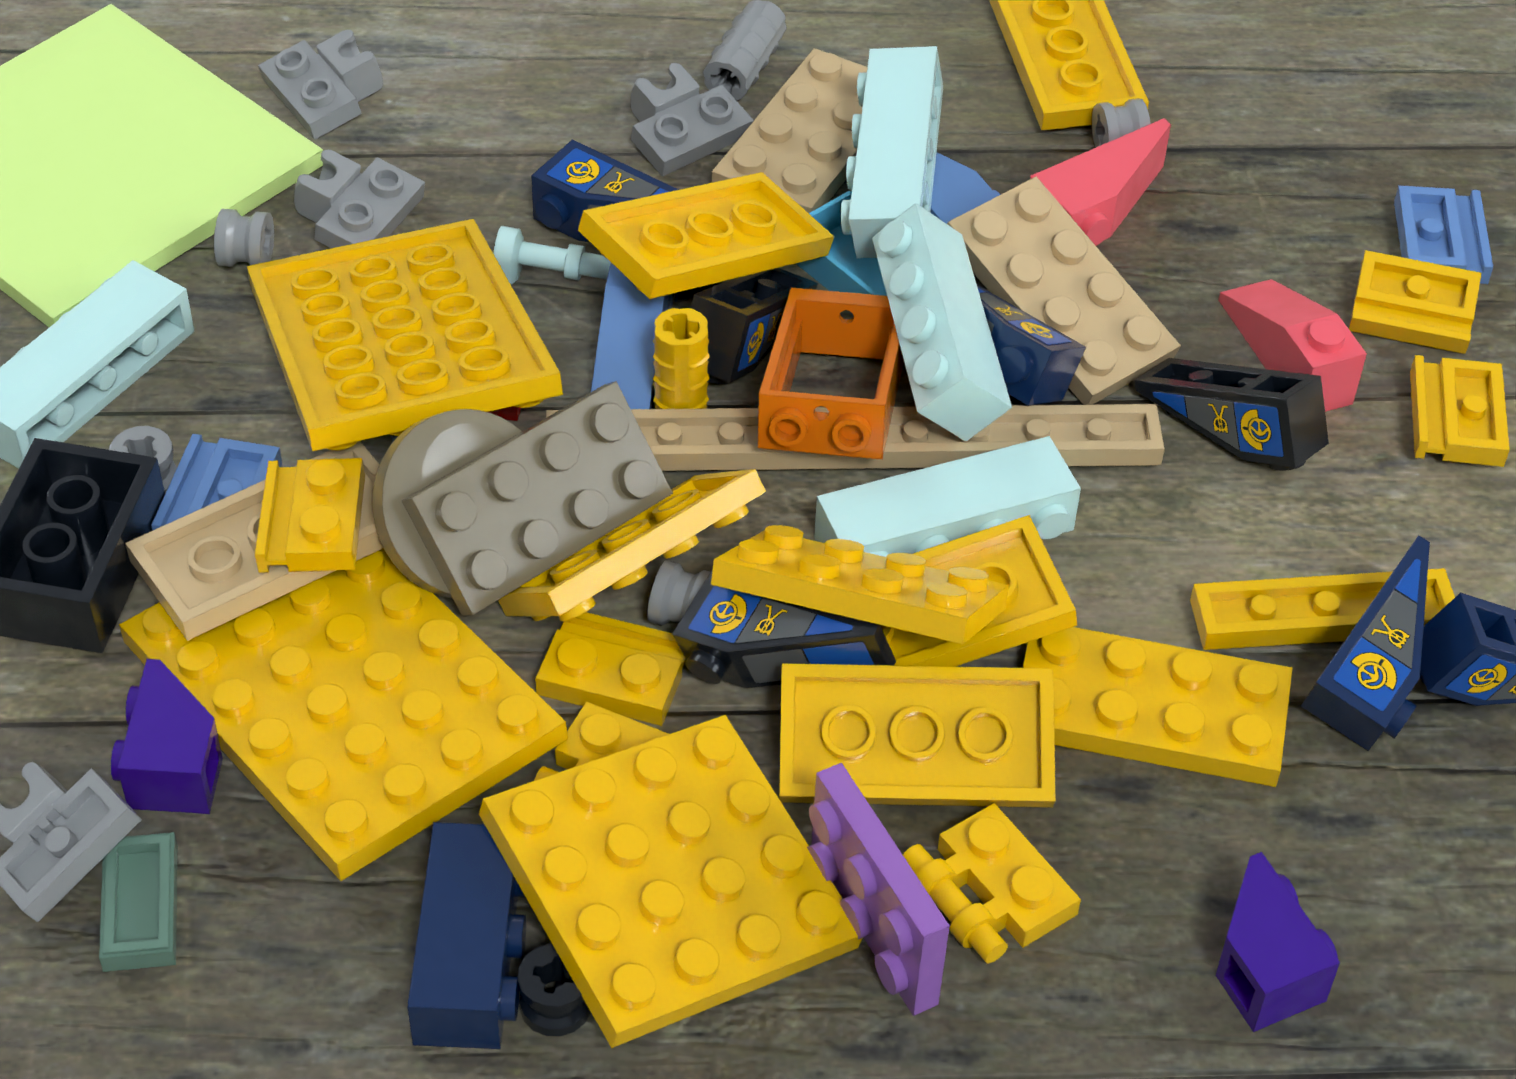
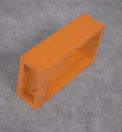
[758,288,904,460]

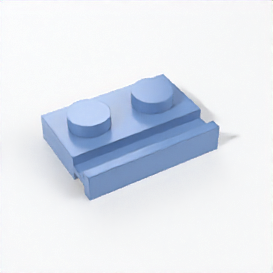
[1394,185,1493,284]
[151,434,282,530]

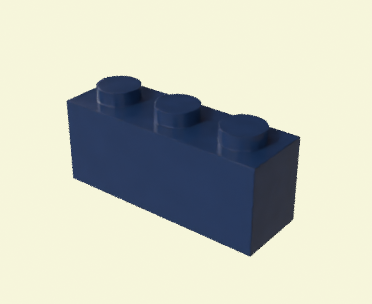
[407,822,526,1049]

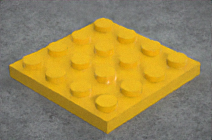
[479,715,863,1048]

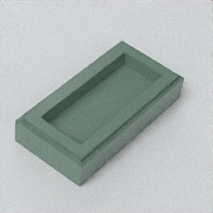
[99,832,178,972]

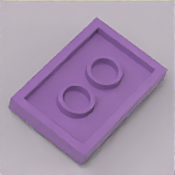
[807,763,950,1016]

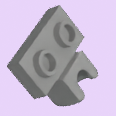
[258,30,383,140]
[631,63,754,177]
[294,150,425,248]
[0,762,142,922]

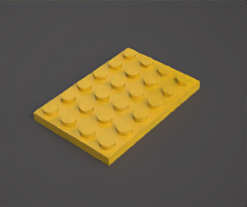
[247,219,563,452]
[119,548,568,881]

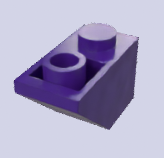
[111,659,223,814]
[1215,852,1340,1032]

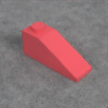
[1030,118,1171,246]
[1218,279,1367,412]

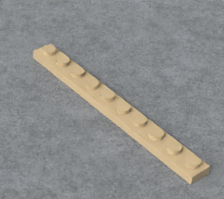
[546,404,1165,471]

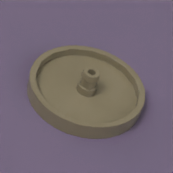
[372,409,522,598]

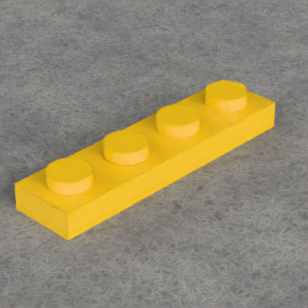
[1190,568,1455,650]

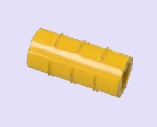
[653,308,710,409]

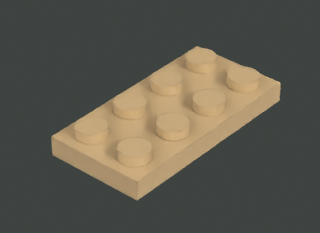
[712,48,867,213]
[947,176,1181,405]
[125,441,383,641]

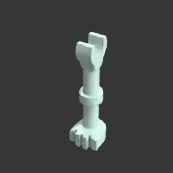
[493,226,611,285]

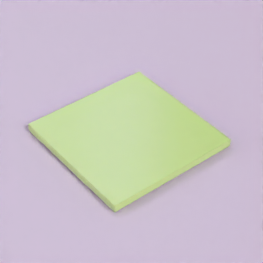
[0,4,323,327]

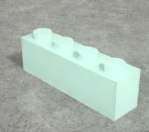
[841,46,943,258]
[872,203,1012,441]
[0,260,195,469]
[814,436,1081,557]

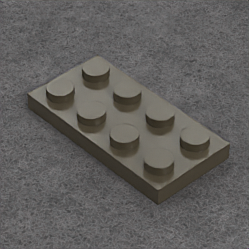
[402,381,673,616]

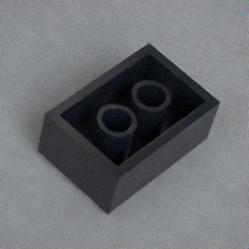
[0,438,165,654]

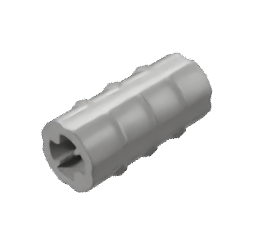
[703,0,787,101]

